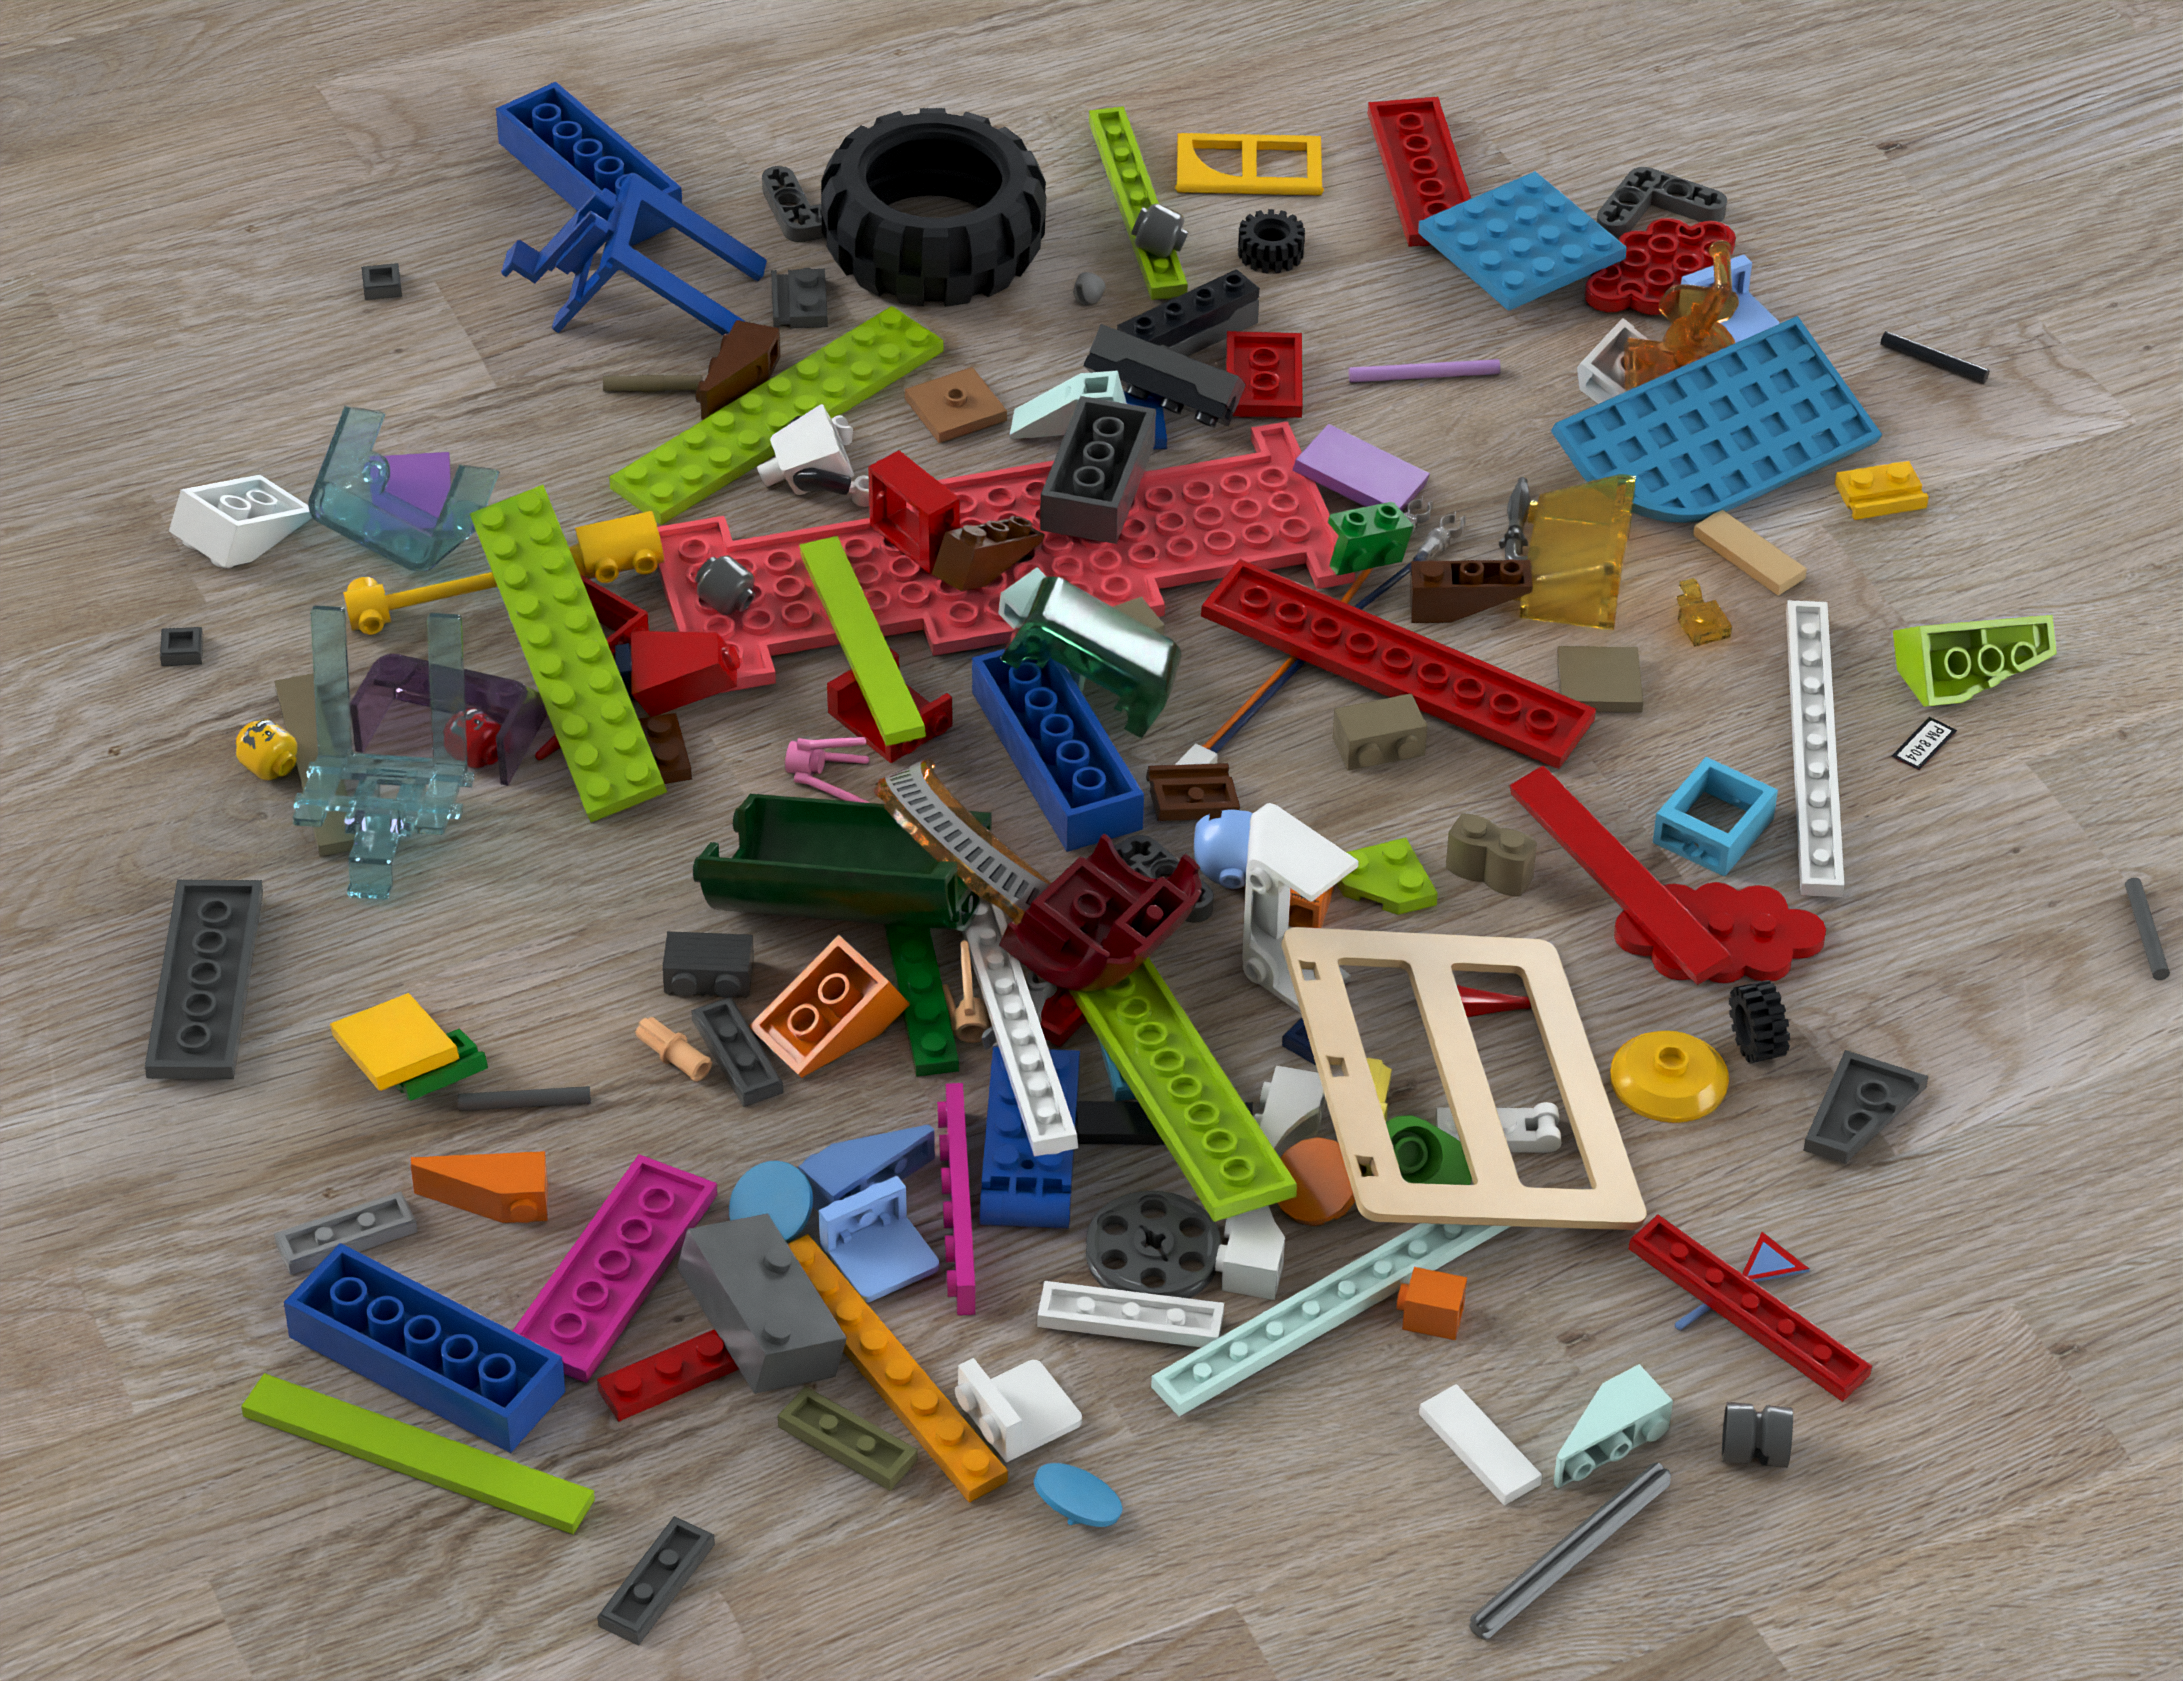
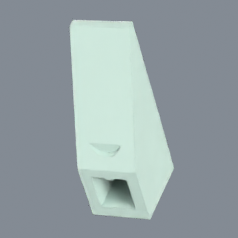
[1010,371,1127,439]
[1553,1364,1673,1489]

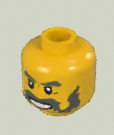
[236,719,297,780]

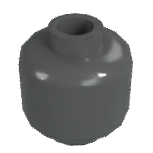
[1131,203,1189,258]
[695,555,756,615]

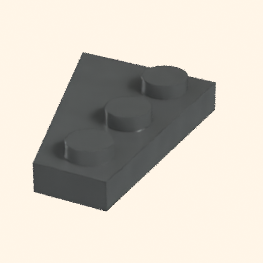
[1803,1050,1929,1164]

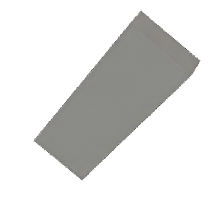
[274,1191,418,1275]

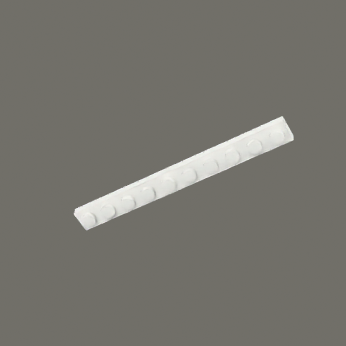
[1786,600,1844,897]
[962,883,1078,1157]

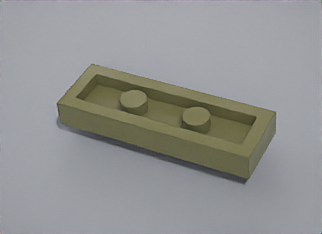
[777,1386,918,1491]

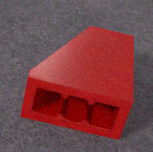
[631,631,740,717]

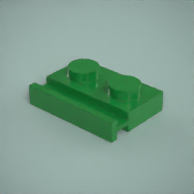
[394,1028,488,1101]

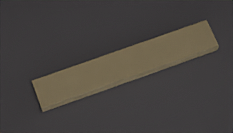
[274,673,361,857]

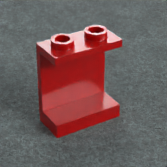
[827,647,953,763]

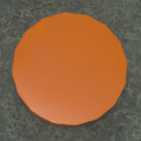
[1278,1137,1355,1226]

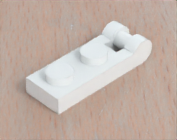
[1436,1102,1562,1153]

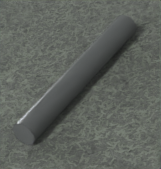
[2125,878,2170,980]
[458,1086,591,1111]

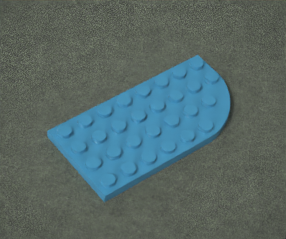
[1551,316,1882,523]

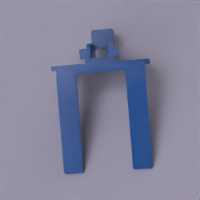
[501,173,767,336]

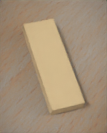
[1693,509,1807,596]

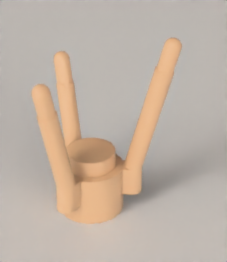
[942,940,992,1043]

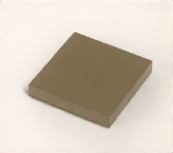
[1557,646,1643,712]

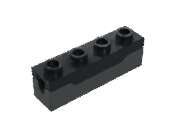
[1117,269,1260,357]
[1083,324,1246,428]

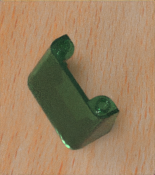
[1000,576,1182,739]

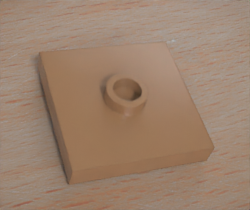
[905,367,1007,443]

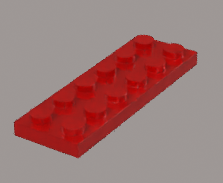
[1367,96,1472,247]

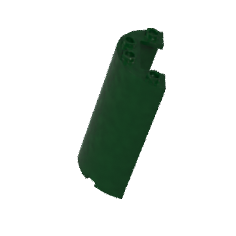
[693,793,992,931]

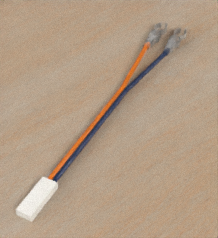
[1175,496,1466,765]

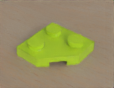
[1336,837,1438,915]

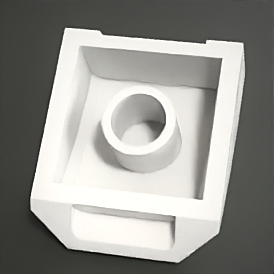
[1577,318,1683,404]

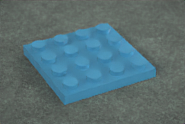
[1418,171,1627,311]

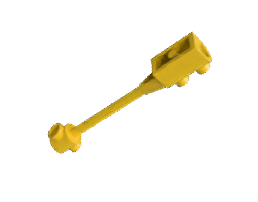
[343,511,665,635]

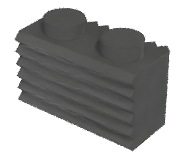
[662,931,754,998]

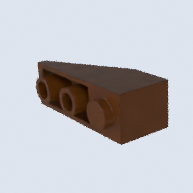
[696,320,781,420]
[932,516,1045,591]
[1410,559,1533,623]

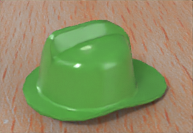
[1386,1115,1472,1185]

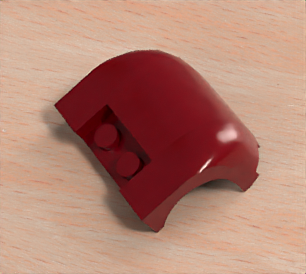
[999,834,1202,991]

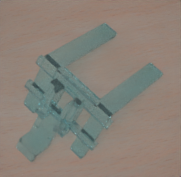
[293,605,475,900]

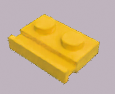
[1835,461,1929,520]

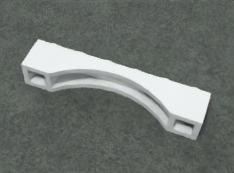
[1215,1065,1326,1300]

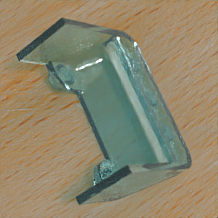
[308,406,500,572]

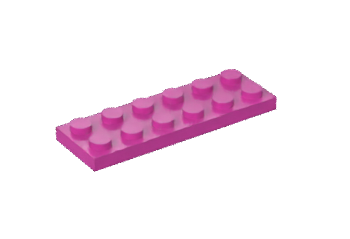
[512,1154,718,1383]

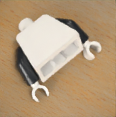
[757,404,869,507]

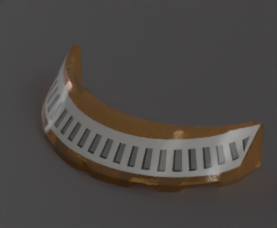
[873,758,1052,925]

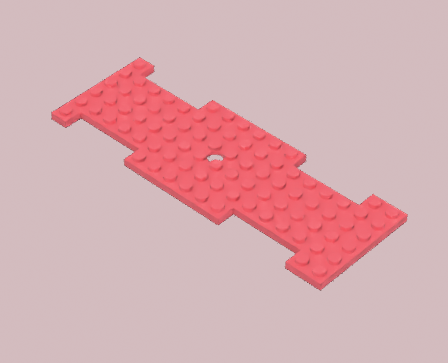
[657,421,1355,693]

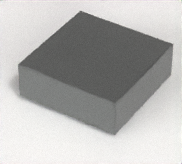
[361,263,402,300]
[160,627,203,666]

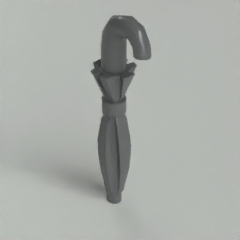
[1499,477,1542,567]

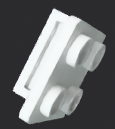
[955,1358,1082,1463]

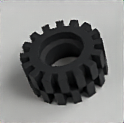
[1238,209,1305,274]
[1729,980,1790,1063]

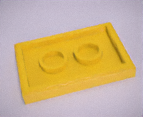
[330,993,460,1091]

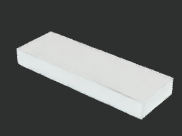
[1419,1384,1542,1506]

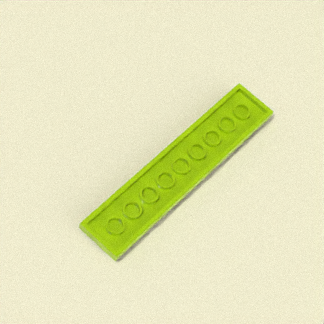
[609,306,944,525]
[469,484,668,823]
[1068,957,1297,1222]

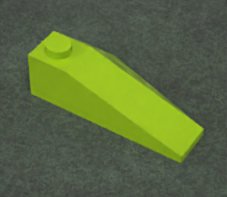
[1893,614,2057,707]

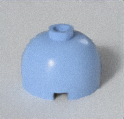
[1193,810,1253,889]

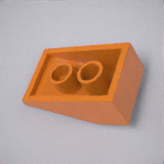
[749,935,910,1078]

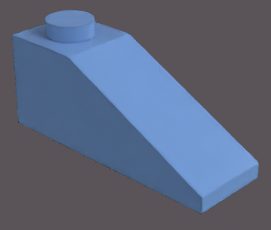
[798,1124,935,1212]

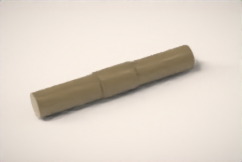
[603,375,703,391]

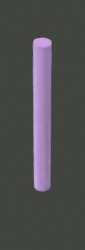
[1349,359,1500,383]

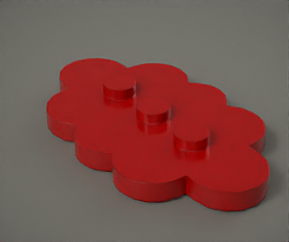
[1584,218,1736,315]
[1614,882,1826,984]

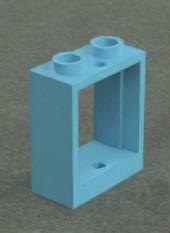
[1653,757,1778,877]

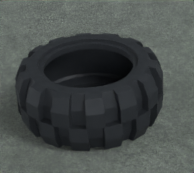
[821,108,1047,307]

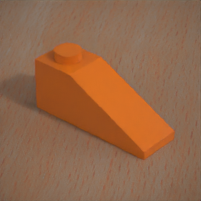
[411,1151,548,1223]

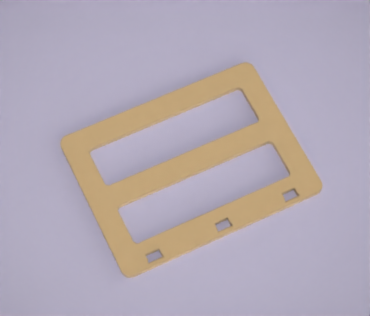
[1281,927,1647,1230]

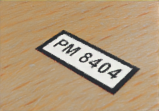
[1892,716,1957,770]

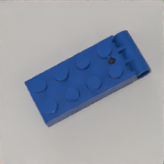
[979,1047,1080,1229]

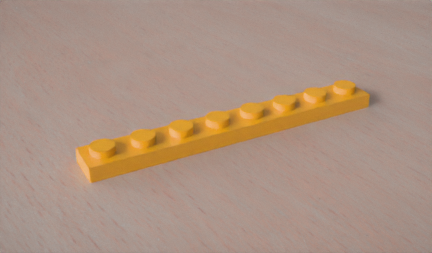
[788,1234,1008,1503]

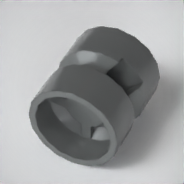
[1722,1402,1793,1468]

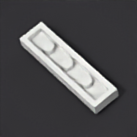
[1037,1281,1224,1347]

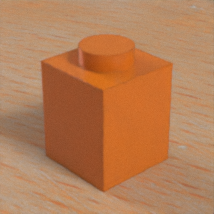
[1396,1267,1467,1340]

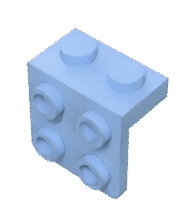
[1678,254,1780,351]
[819,1176,939,1303]

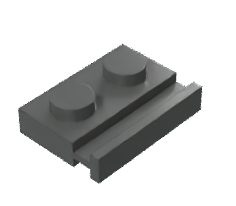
[771,268,828,329]

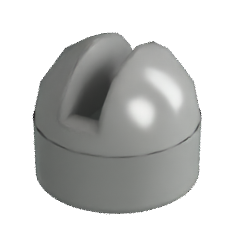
[1073,272,1106,305]

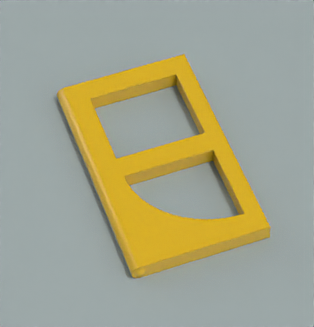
[1175,133,1324,196]

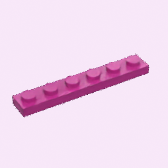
[937,1083,976,1315]

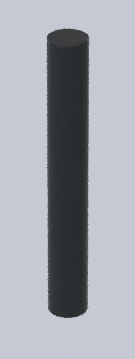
[1880,331,1990,384]

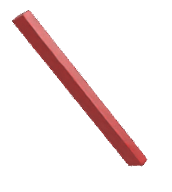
[1509,765,1733,985]

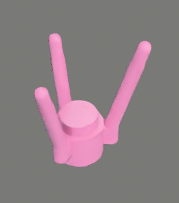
[785,737,870,803]

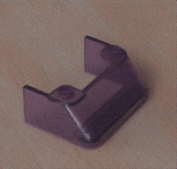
[350,653,547,786]

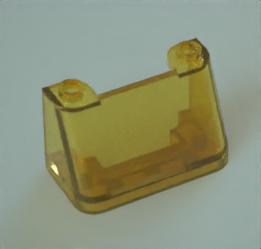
[1513,474,1636,630]

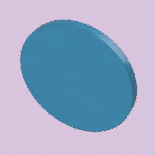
[729,1161,813,1243]
[1034,1463,1122,1527]

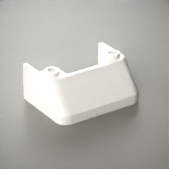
[1242,803,1359,1013]

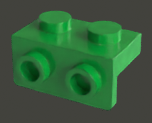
[1328,502,1414,576]

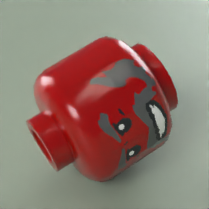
[444,708,505,769]

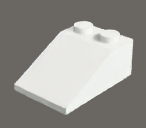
[169,475,316,568]

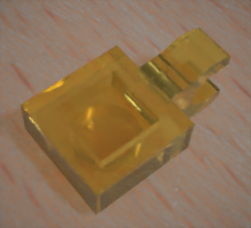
[1677,578,1732,647]

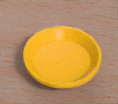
[1610,1030,1729,1123]

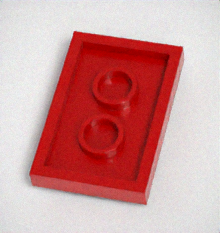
[1226,331,1303,418]

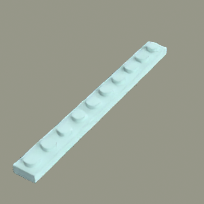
[1151,1223,1511,1417]

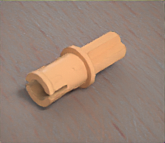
[635,1017,712,1082]

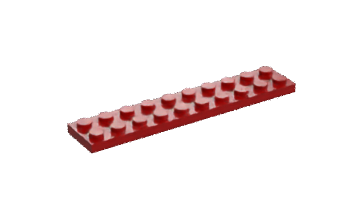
[1201,559,1596,769]

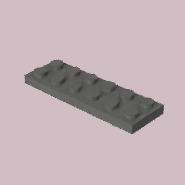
[145,879,263,1079]

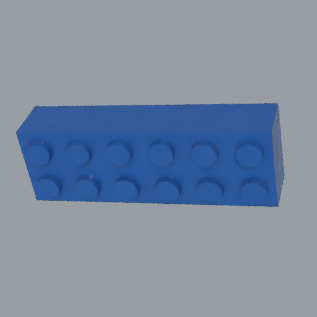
[496,82,682,247]
[972,637,1144,852]
[284,1243,566,1453]

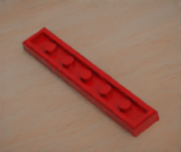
[1628,1214,1872,1402]

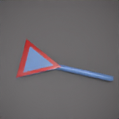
[1675,1232,1810,1330]

